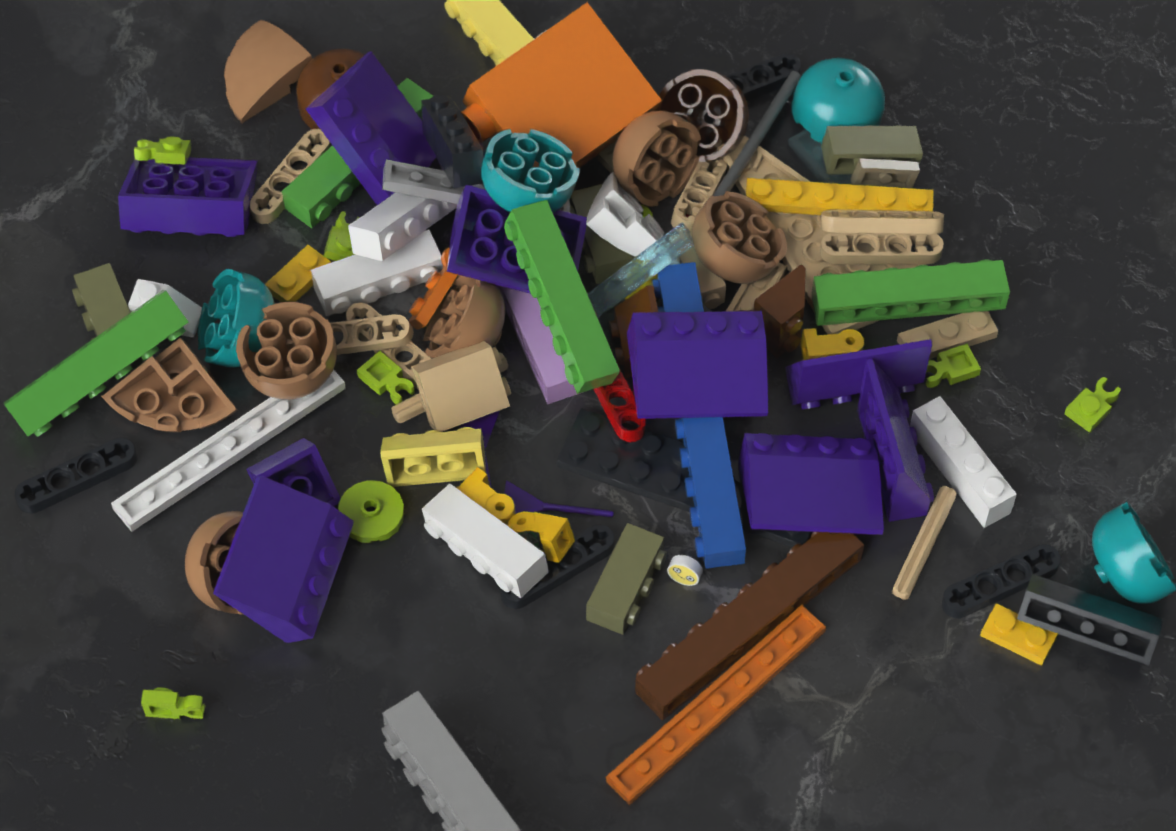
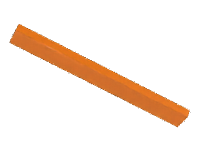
[606,605,826,805]

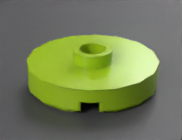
[338,480,404,543]

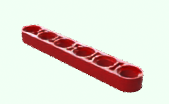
[594,364,646,442]

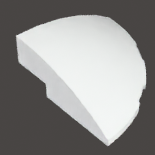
[586,172,680,266]

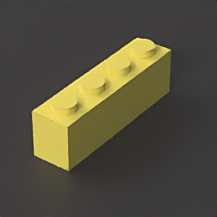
[445,0,534,66]

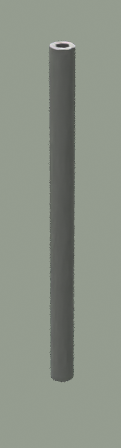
[713,71,801,197]

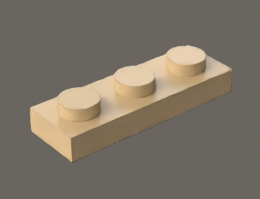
[897,311,998,359]

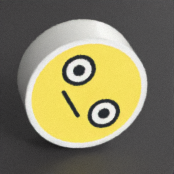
[667,555,703,586]

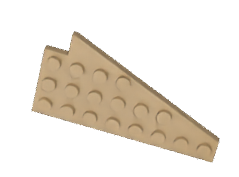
[717,136,927,334]

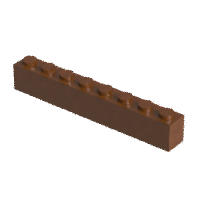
[635,532,864,721]

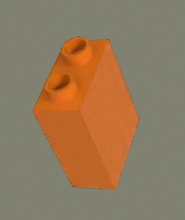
[461,2,662,168]

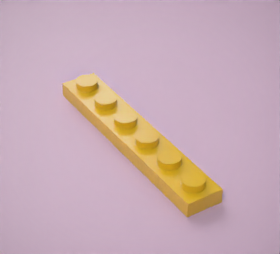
[746,178,933,215]

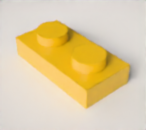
[265,245,331,303]
[980,603,1058,666]

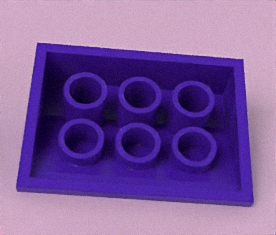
[306,51,436,205]
[118,157,258,237]
[447,185,587,294]
[627,311,768,419]
[785,339,932,410]
[857,358,934,522]
[738,433,884,535]
[213,476,354,643]

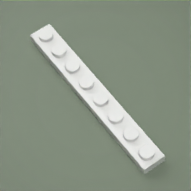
[111,370,346,532]

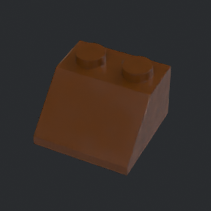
[753,264,806,358]
[609,285,658,378]

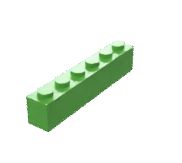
[282,78,433,228]
[504,200,620,394]
[811,259,1010,326]
[4,290,188,437]

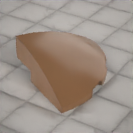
[224,20,312,123]
[101,338,238,432]

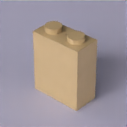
[411,341,511,432]

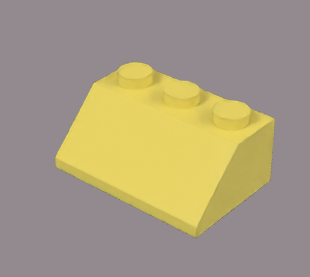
[381,427,486,487]

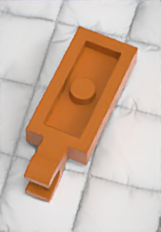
[409,247,458,330]

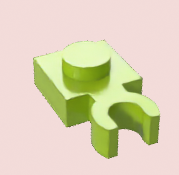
[134,137,191,165]
[323,211,360,261]
[926,344,981,388]
[357,351,415,404]
[1064,377,1121,433]
[141,687,205,719]

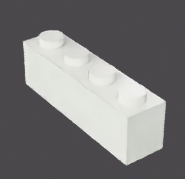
[349,193,457,261]
[311,230,443,316]
[910,396,1017,528]
[422,483,549,598]

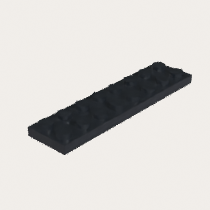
[557,408,812,547]

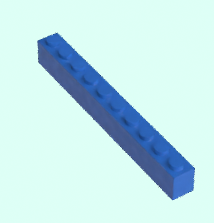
[652,262,746,569]

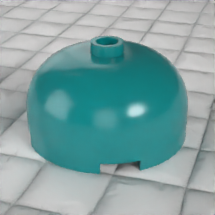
[792,58,885,143]
[481,129,579,213]
[198,269,274,368]
[1092,501,1176,604]

